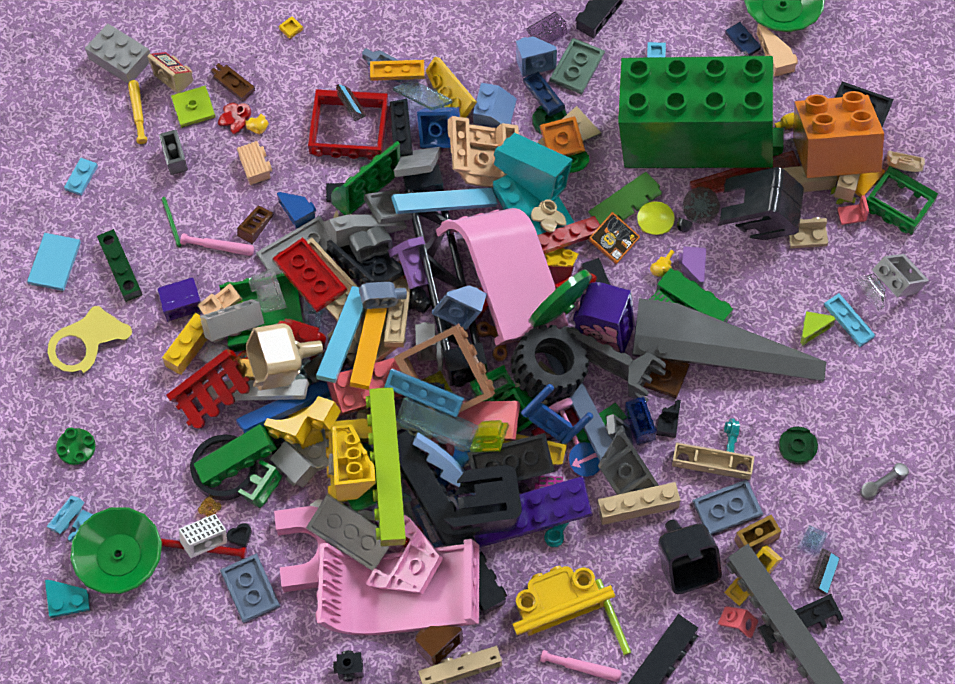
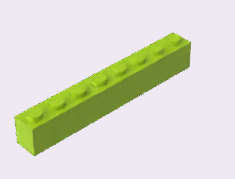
[366,388,406,547]

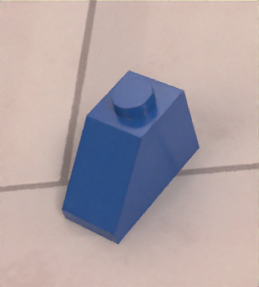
[277,192,316,229]

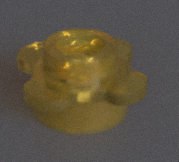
[198,497,222,517]

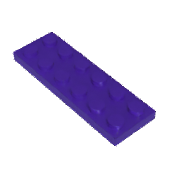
[475,476,593,548]

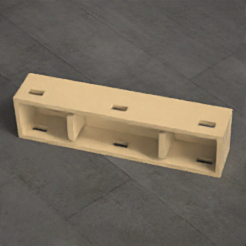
[672,442,755,480]
[418,646,502,684]

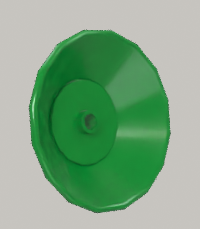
[744,0,825,32]
[70,507,162,594]

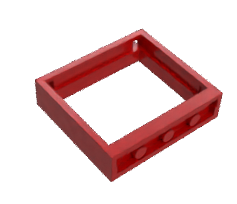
[308,89,389,160]

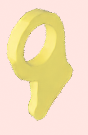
[47,306,132,373]

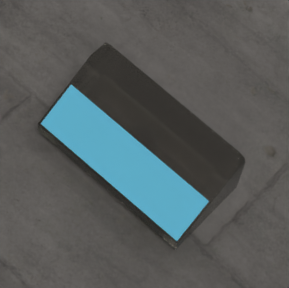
[336,84,366,122]
[808,548,840,594]

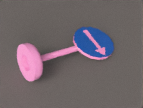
[548,398,600,477]

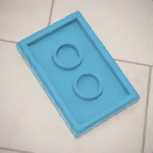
[27,233,81,291]

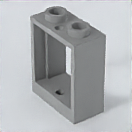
[872,254,929,297]

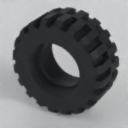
[510,325,589,403]

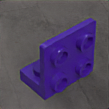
[157,278,201,322]

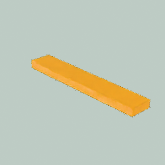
[350,308,387,390]

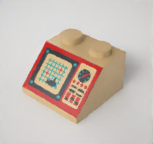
[147,52,194,94]

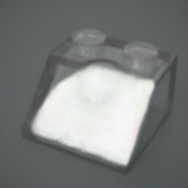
[248,268,287,313]

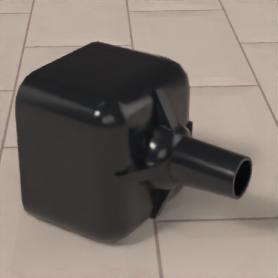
[658,519,722,594]

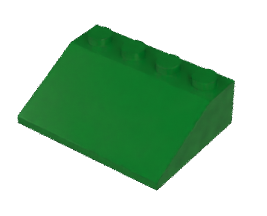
[331,141,400,215]

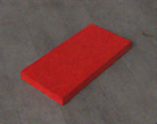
[272,237,348,312]

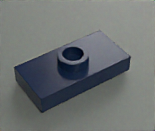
[725,22,761,56]

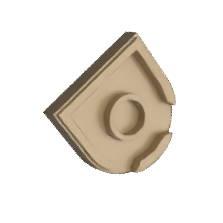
[886,151,925,172]

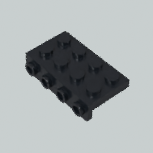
[326,239,405,285]

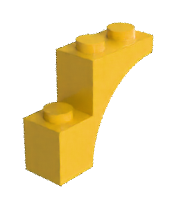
[264,396,341,445]

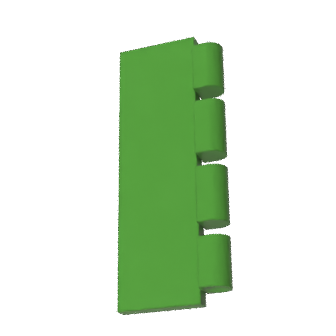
[588,172,662,225]

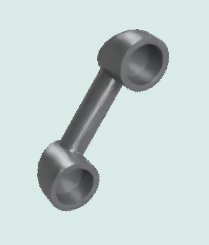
[860,463,909,500]

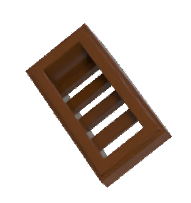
[237,205,274,244]

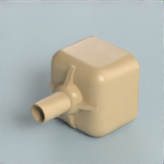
[246,323,323,391]

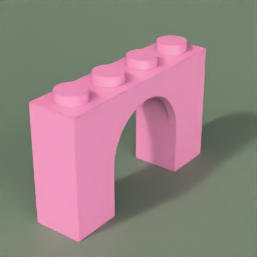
[274,506,327,592]

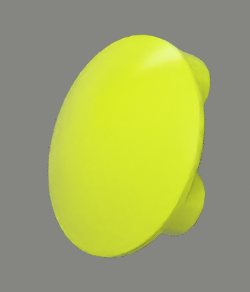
[637,202,675,235]

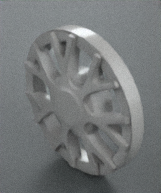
[436,340,444,371]

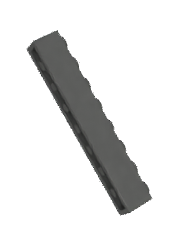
[725,544,844,684]

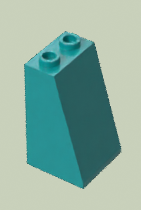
[494,132,572,201]

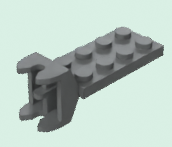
[563,325,666,403]

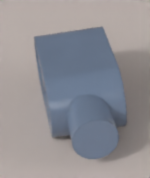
[359,282,407,309]

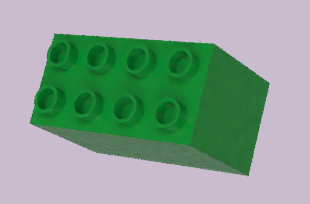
[618,56,774,168]

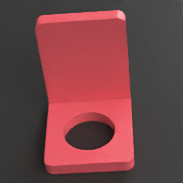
[837,195,869,225]
[718,606,758,638]

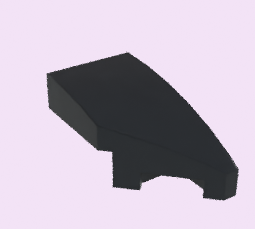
[656,400,681,438]

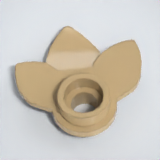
[531,200,566,232]

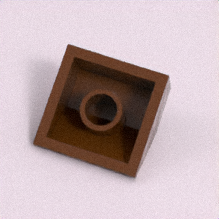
[415,626,464,666]

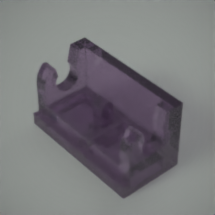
[526,11,568,44]

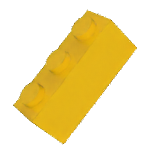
[162,313,208,375]

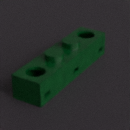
[97,229,143,302]

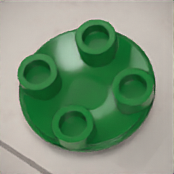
[56,427,96,465]

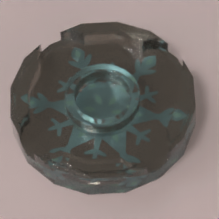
[682,187,720,224]

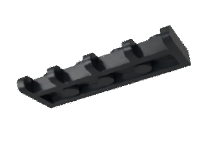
[757,594,843,654]

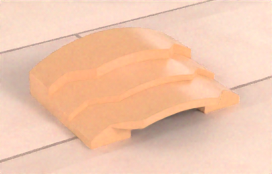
[448,116,519,187]

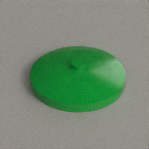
[528,270,592,328]

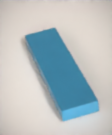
[384,368,464,417]

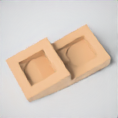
[197,284,242,315]

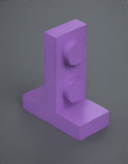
[388,236,428,289]

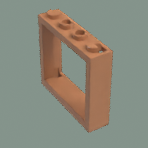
[394,324,495,427]

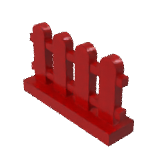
[166,349,251,429]

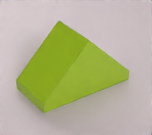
[800,311,836,346]

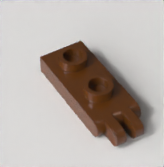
[211,63,255,102]

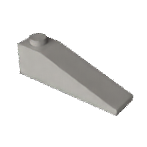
[324,215,407,247]

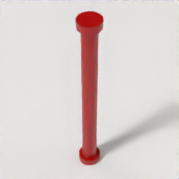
[161,538,247,559]

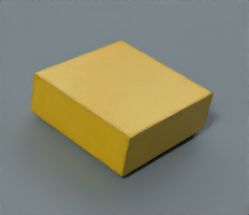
[278,16,304,39]

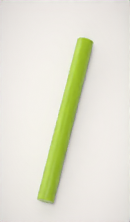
[595,579,631,656]

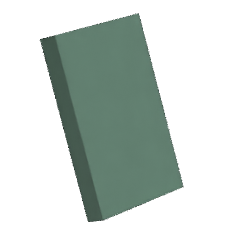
[549,38,605,95]

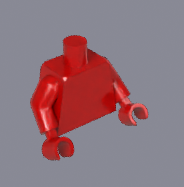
[277,318,326,360]

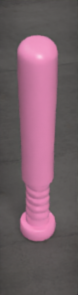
[180,233,254,256]
[540,650,622,682]

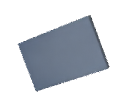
[692,479,763,535]
[220,553,281,624]

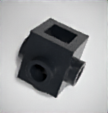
[333,650,364,682]

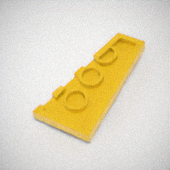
[425,57,477,118]

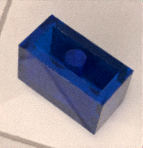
[625,397,657,445]

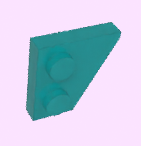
[45,579,90,618]

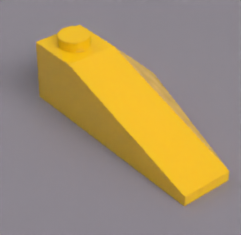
[332,424,376,501]

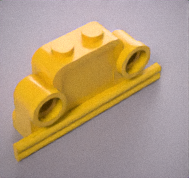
[512,566,615,636]

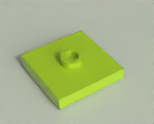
[171,85,216,128]

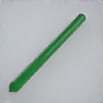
[161,196,182,248]

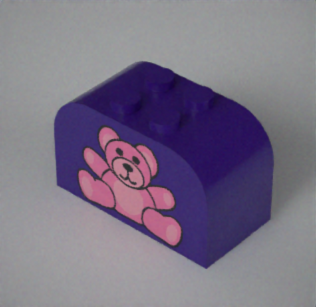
[573,282,635,353]

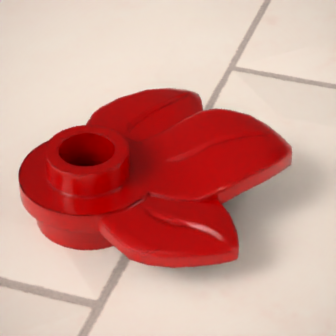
[218,103,251,134]

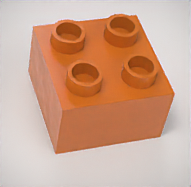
[793,91,884,178]

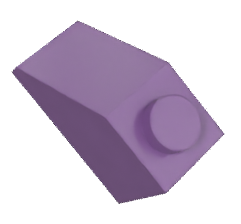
[678,246,706,289]

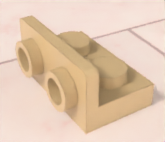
[788,217,828,248]

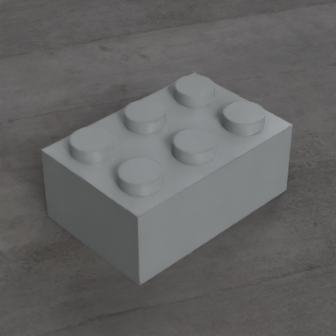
[85,24,150,83]

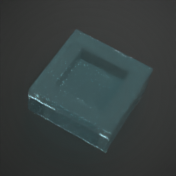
[801,525,828,552]

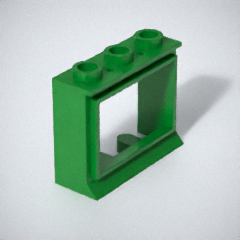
[866,166,938,235]

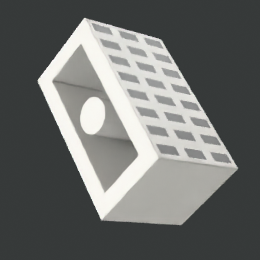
[179,514,227,558]

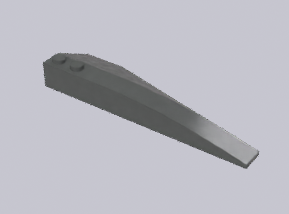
[632,298,827,381]

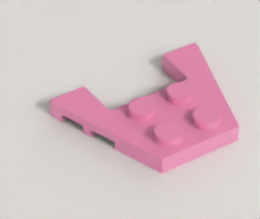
[366,515,443,594]

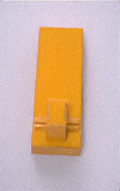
[370,60,425,81]

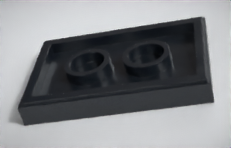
[835,81,894,127]

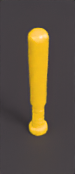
[128,80,147,144]

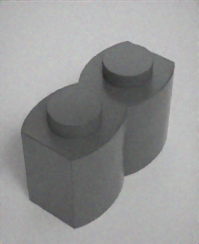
[349,226,393,261]

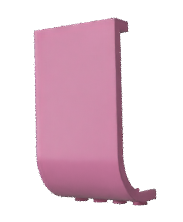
[436,208,569,346]
[316,539,479,635]

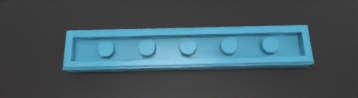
[391,188,498,214]
[316,286,365,383]

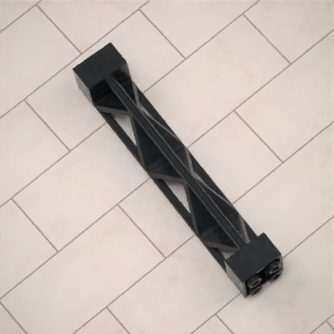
[403,164,488,387]

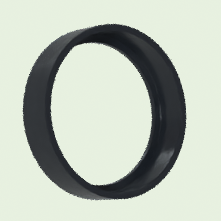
[190,434,258,501]

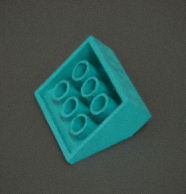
[493,175,575,235]

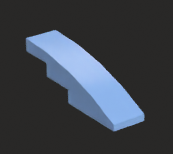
[413,432,475,496]

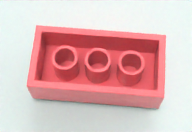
[326,358,406,417]

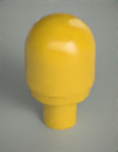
[774,112,794,130]

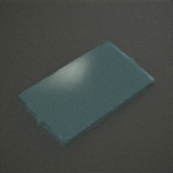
[393,80,453,111]

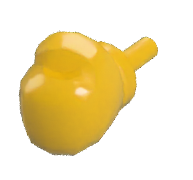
[245,114,269,134]
[650,250,675,277]

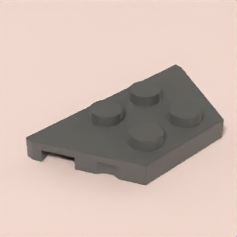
[598,429,659,495]

